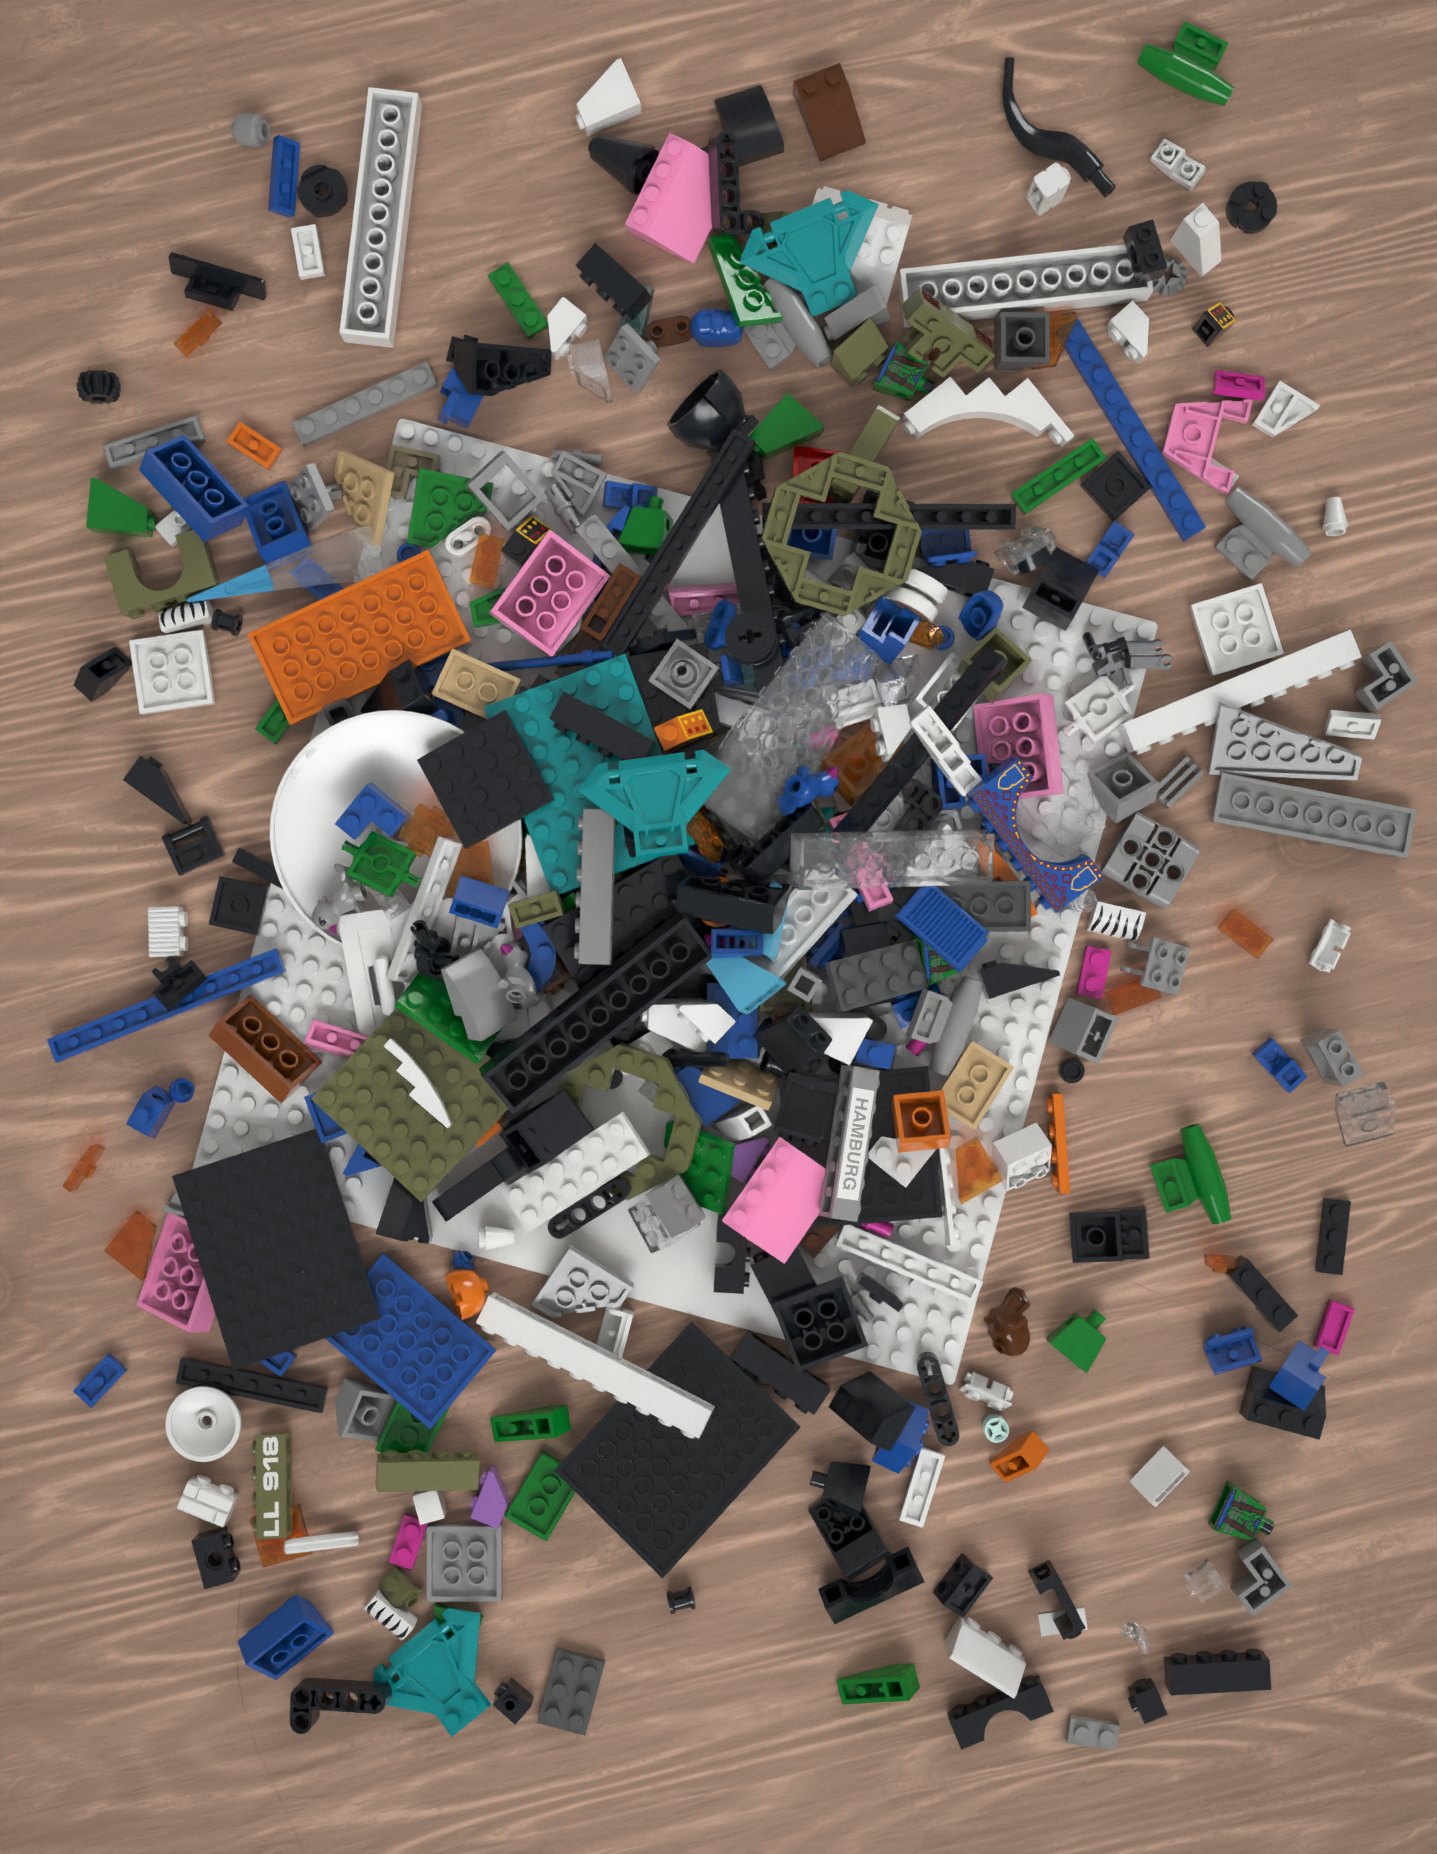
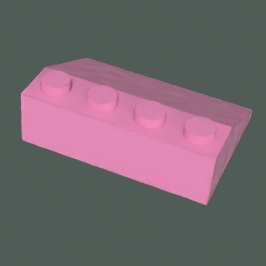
[625,133,728,265]
[489,530,610,657]
[973,693,1064,800]
[722,1137,826,1264]
[136,1213,215,1332]

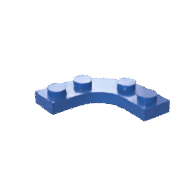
[512,920,557,1006]

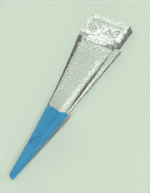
[187,524,385,602]

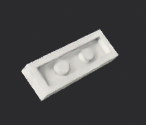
[898,1447,945,1528]

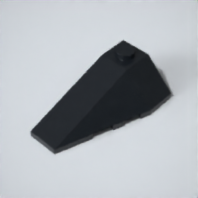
[454,342,552,396]

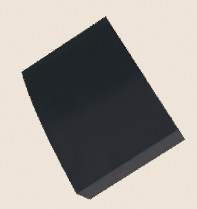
[714,85,784,167]
[849,490,914,570]
[1069,1206,1150,1263]

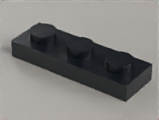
[1315,1197,1351,1275]

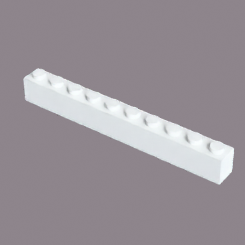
[1117,629,1362,755]
[476,1292,715,1439]

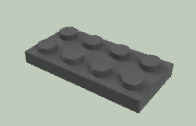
[932,881,1031,932]
[825,939,928,1013]

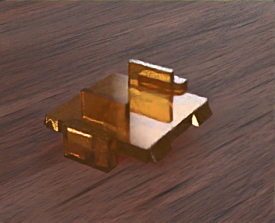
[399,803,456,858]

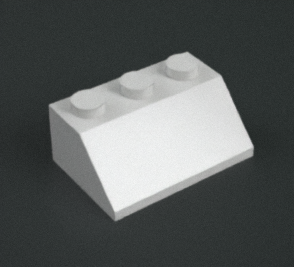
[944,1616,1026,1698]

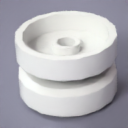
[885,568,949,624]

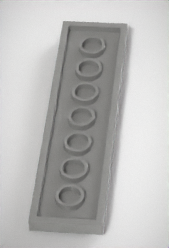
[1211,773,1417,859]

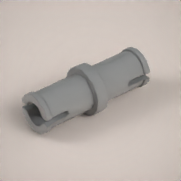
[544,483,583,534]

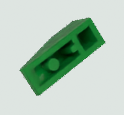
[490,1404,572,1442]
[836,1663,920,1705]

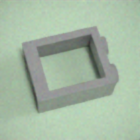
[465,451,545,531]
[1300,1028,1365,1087]

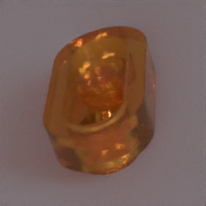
[908,619,943,650]

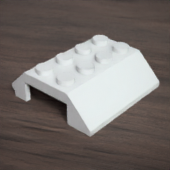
[812,186,913,305]

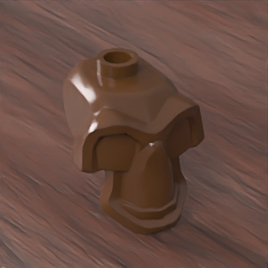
[983,1287,1030,1356]

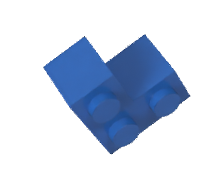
[930,754,988,809]
[335,782,411,840]
[872,1399,930,1474]

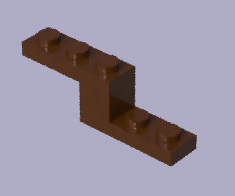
[555,563,641,675]

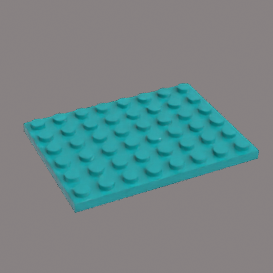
[483,654,696,895]

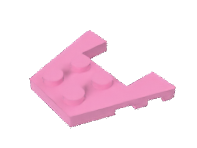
[1161,399,1253,495]

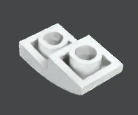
[1150,139,1206,191]

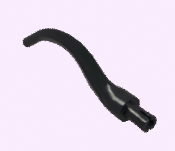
[1002,57,1116,198]

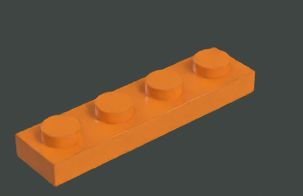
[1046,1092,1070,1194]

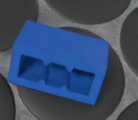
[449,875,509,928]

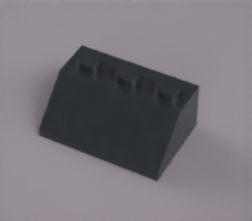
[1239,1366,1326,1440]
[828,1371,916,1452]

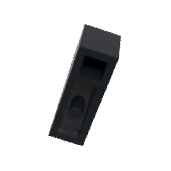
[915,560,995,598]
[123,756,192,825]
[977,960,1060,999]

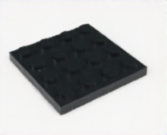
[417,710,555,849]

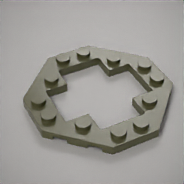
[761,452,922,616]
[556,1043,703,1200]

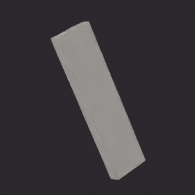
[103,415,206,470]

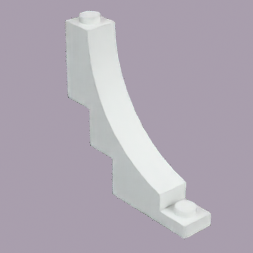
[902,376,1074,448]

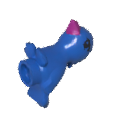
[777,765,839,816]

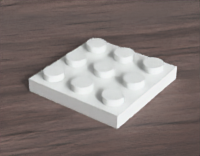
[1189,583,1284,677]
[129,630,215,715]

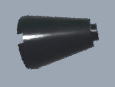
[588,135,659,195]

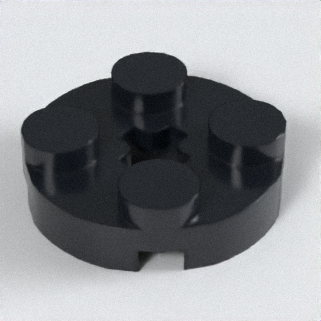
[297,165,348,218]
[1226,181,1277,234]

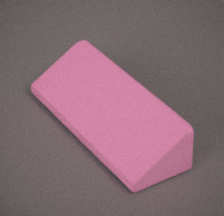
[668,582,742,616]
[304,1019,369,1059]

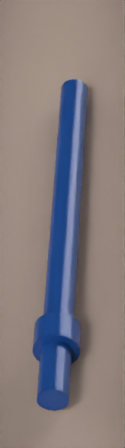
[486,650,615,671]

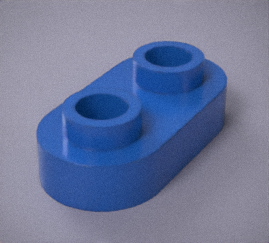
[704,600,737,651]

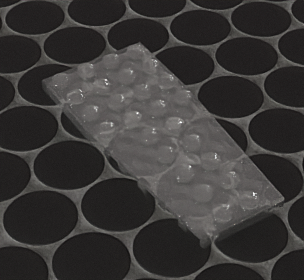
[703,612,881,843]

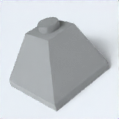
[335,1378,397,1442]

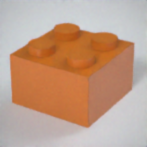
[891,1090,951,1153]

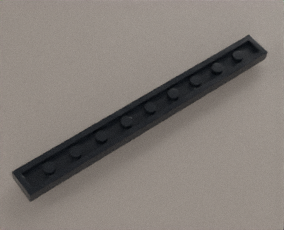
[600,428,756,656]
[825,646,1007,858]

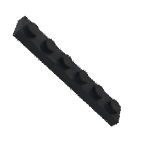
[176,1357,329,1414]

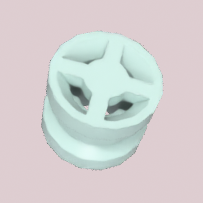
[982,1413,1009,1443]

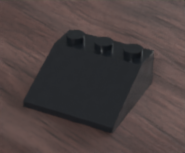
[771,1276,868,1372]

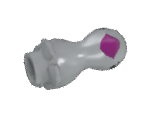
[312,864,367,934]
[497,941,541,1008]

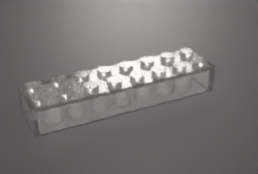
[790,829,995,890]

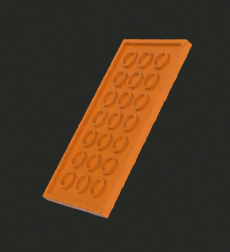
[247,550,472,726]

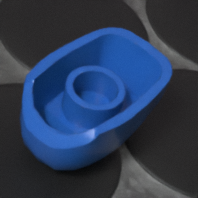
[690,309,743,347]
[958,590,1004,641]

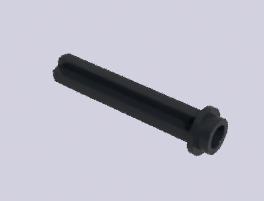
[662,1049,731,1069]

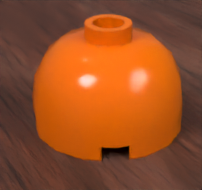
[445,1269,489,1320]

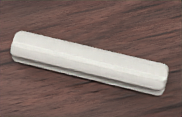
[284,1531,359,1554]

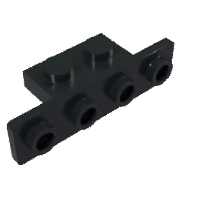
[169,252,267,311]

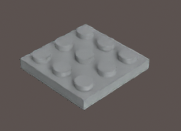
[427,1524,502,1602]

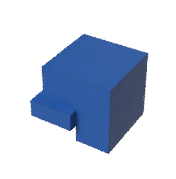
[437,368,483,429]
[857,595,921,665]
[1269,1340,1330,1411]

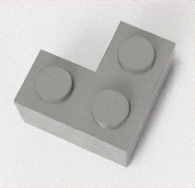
[1354,641,1418,713]
[1230,1538,1293,1617]

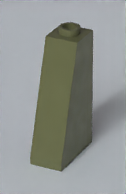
[827,405,900,503]

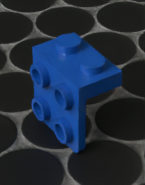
[919,529,977,566]

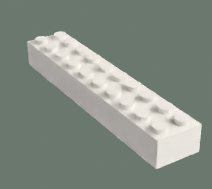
[339,87,422,348]
[898,244,1153,328]

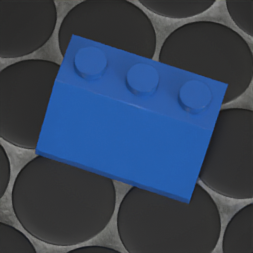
[238,1594,334,1680]

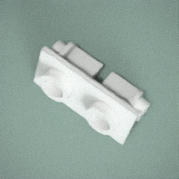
[1309,919,1351,973]
[959,1372,1013,1411]

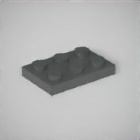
[537,1647,605,1736]

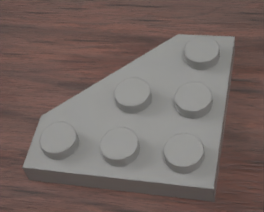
[531,1245,634,1318]

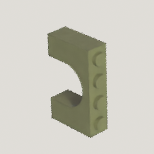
[104,530,220,619]

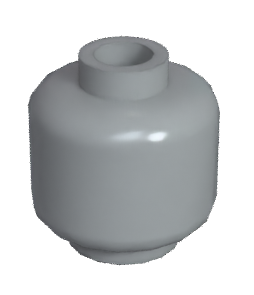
[231,113,270,147]

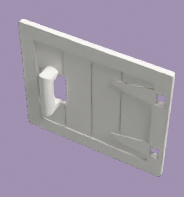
[338,897,530,1042]

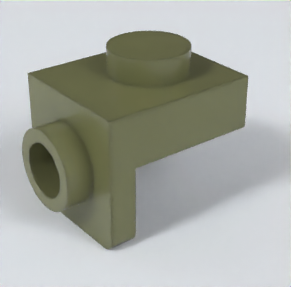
[378,1566,423,1609]

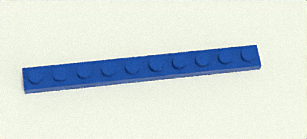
[1055,318,1206,542]
[47,949,287,1063]

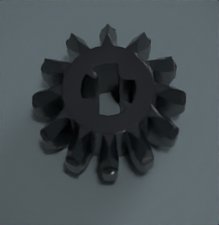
[77,369,121,405]

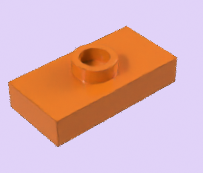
[226,421,283,471]

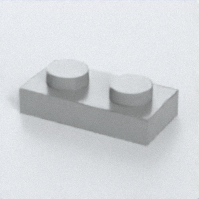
[1066,1715,1120,1751]

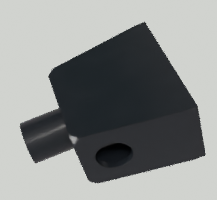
[809,1461,871,1519]

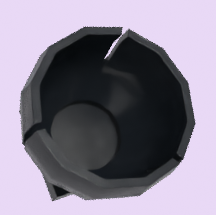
[667,369,759,459]

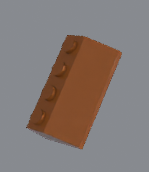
[209,994,322,1104]

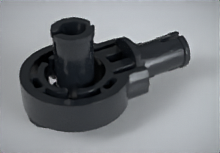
[410,920,460,979]

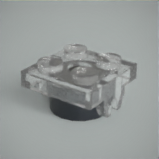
[994,525,1056,575]

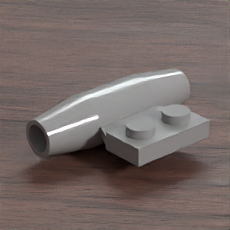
[743,278,833,371]
[1215,487,1312,581]
[906,976,983,1076]

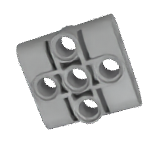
[1100,811,1201,910]

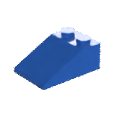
[243,480,315,570]

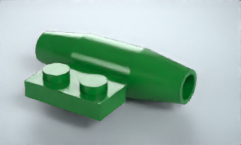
[1137,21,1234,107]
[1150,1123,1232,1224]

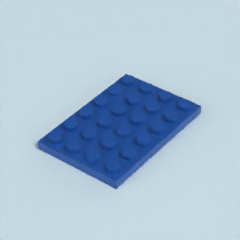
[325,1253,496,1429]

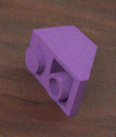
[731,1135,771,1183]
[469,1465,510,1529]

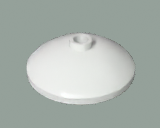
[165,1386,242,1462]

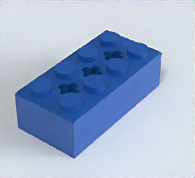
[139,434,249,542]

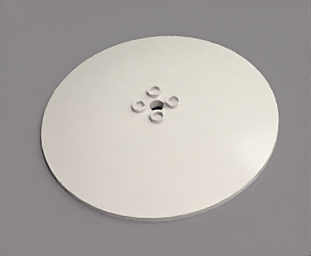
[270,710,523,947]

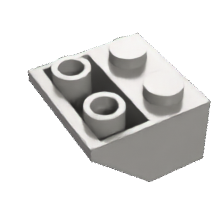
[1048,997,1119,1064]

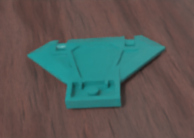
[739,190,879,317]
[577,750,731,859]
[373,1607,491,1737]

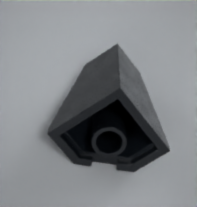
[376,1177,433,1244]

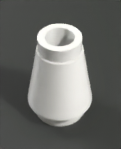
[1322,497,1348,536]
[478,1226,514,1251]

